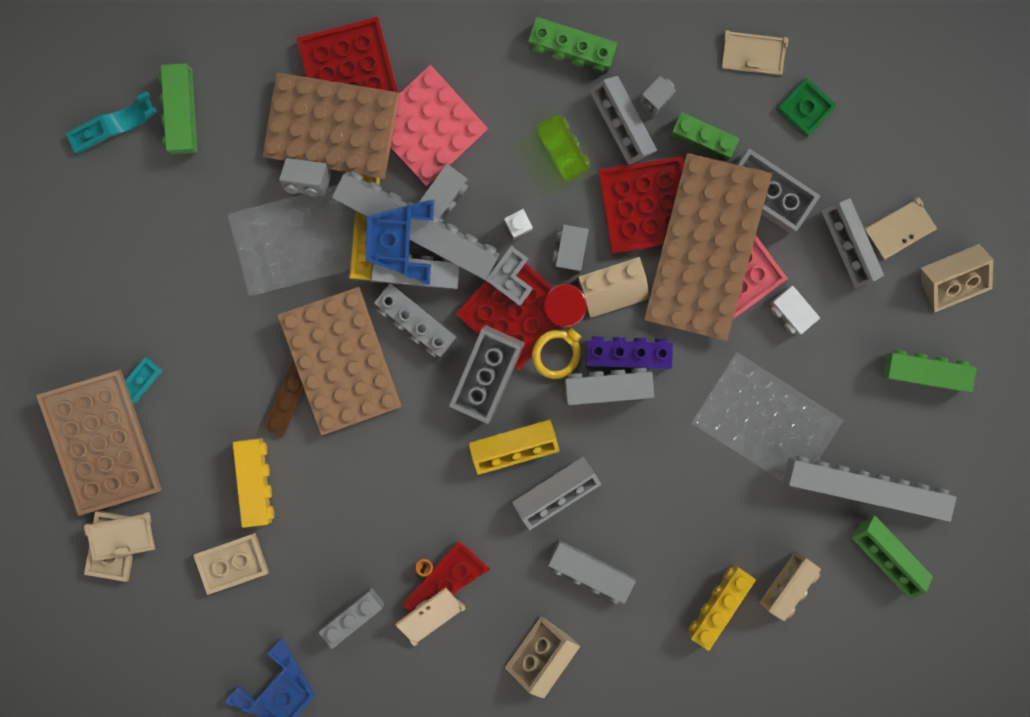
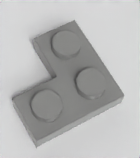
[486,246,533,306]

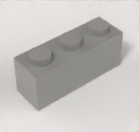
[420,164,469,223]
[318,587,385,649]

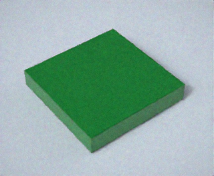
[776,77,837,138]

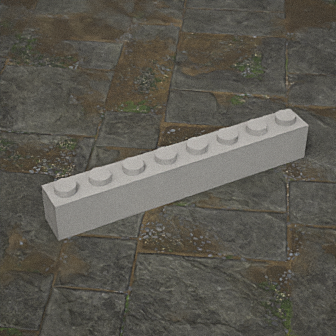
[332,171,499,280]
[783,456,957,522]

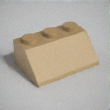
[921,244,993,313]
[577,257,650,318]
[759,551,821,622]
[505,616,580,698]

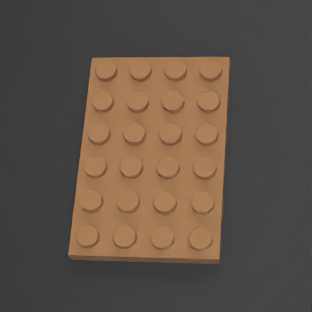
[262,72,400,179]
[278,287,402,436]
[36,369,162,516]

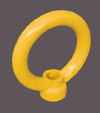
[532,327,582,379]

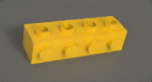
[469,420,560,475]
[233,438,274,528]
[687,564,756,651]

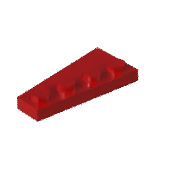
[402,540,491,613]

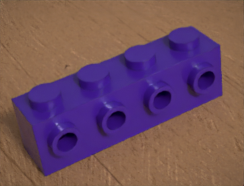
[585,336,673,369]

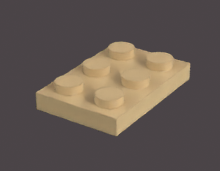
[84,511,133,582]
[193,533,269,595]

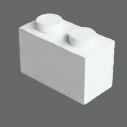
[769,286,820,335]

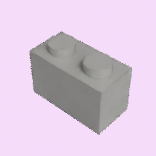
[638,76,676,118]
[279,158,332,197]
[552,225,589,273]

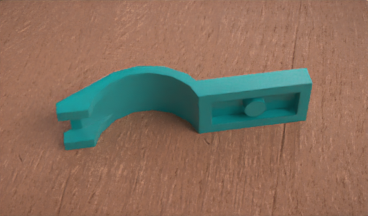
[66,91,157,154]

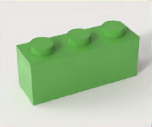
[669,112,740,162]

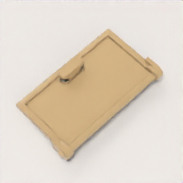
[721,30,788,75]
[864,197,937,260]
[84,512,155,562]
[395,587,466,646]

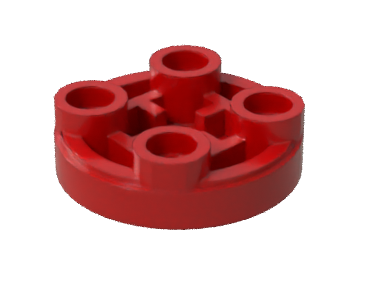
[544,284,587,327]

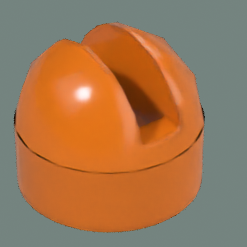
[415,559,433,577]

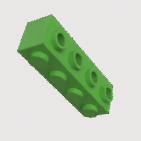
[528,17,617,73]
[158,63,198,154]
[882,350,977,392]
[852,515,933,600]

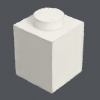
[504,209,533,240]

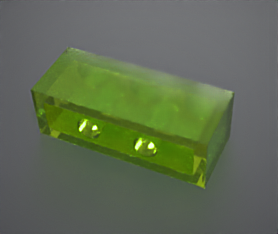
[536,113,591,184]

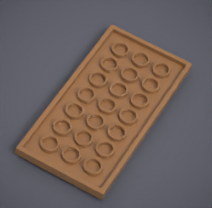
[644,153,772,341]

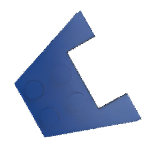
[366,199,435,285]
[225,638,315,717]

